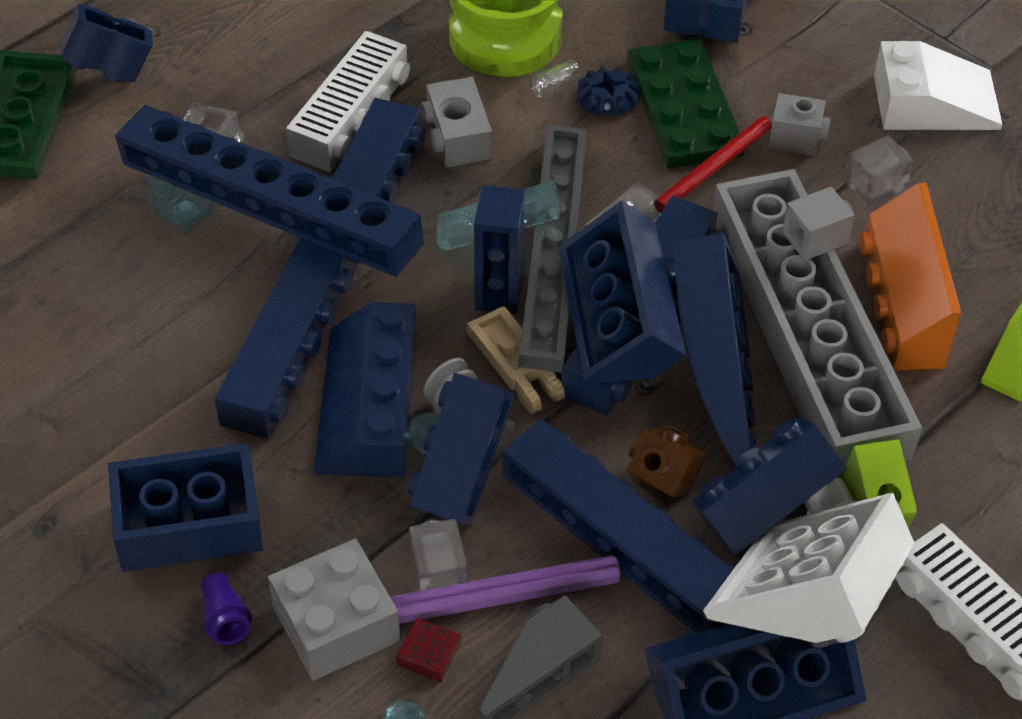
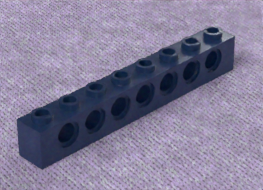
[115,105,424,278]

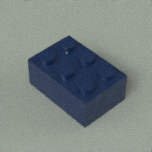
[108,443,264,572]

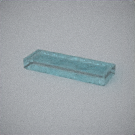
[437,180,559,252]

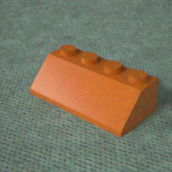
[859,183,961,371]

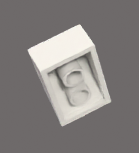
[874,41,1002,130]

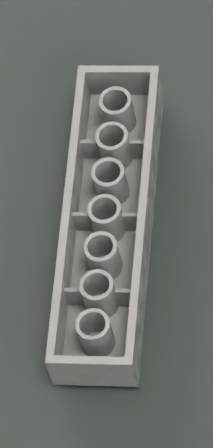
[713,169,922,477]

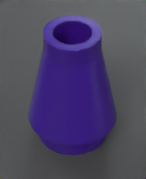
[200,573,252,645]

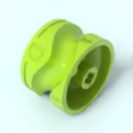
[449,0,563,77]

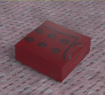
[396,618,461,682]

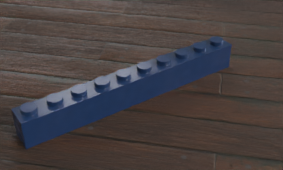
[215,98,426,439]

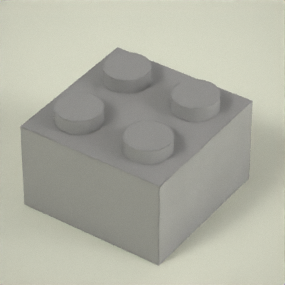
[268,538,400,681]

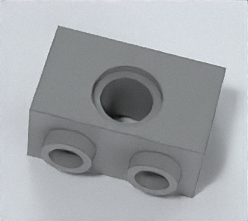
[421,77,492,168]

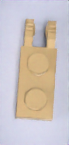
[466,306,566,414]

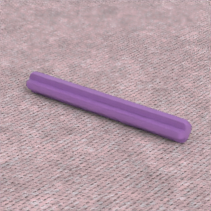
[390,555,621,624]

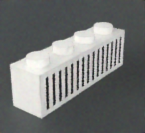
[286,31,410,172]
[895,523,1022,702]

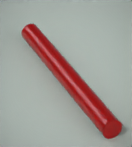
[654,116,772,213]

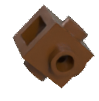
[626,425,707,497]

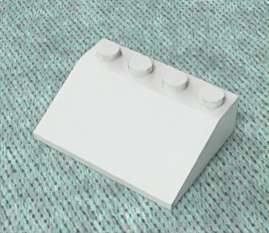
[703,492,915,643]

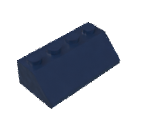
[558,201,687,384]
[314,302,417,477]
[644,624,867,719]

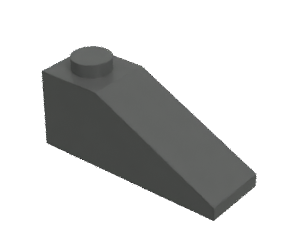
[479,595,602,719]

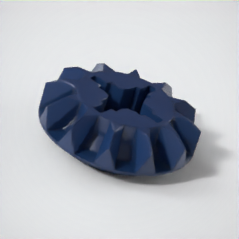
[577,66,639,116]

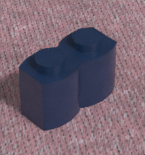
[60,4,153,82]

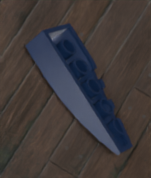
[667,232,758,467]

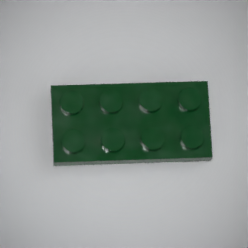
[627,39,744,168]
[0,50,78,179]

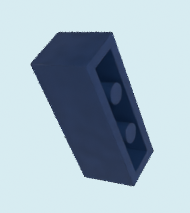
[474,185,525,314]
[408,372,515,525]
[691,417,847,556]

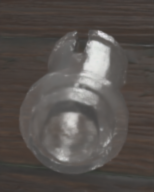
[530,58,581,99]

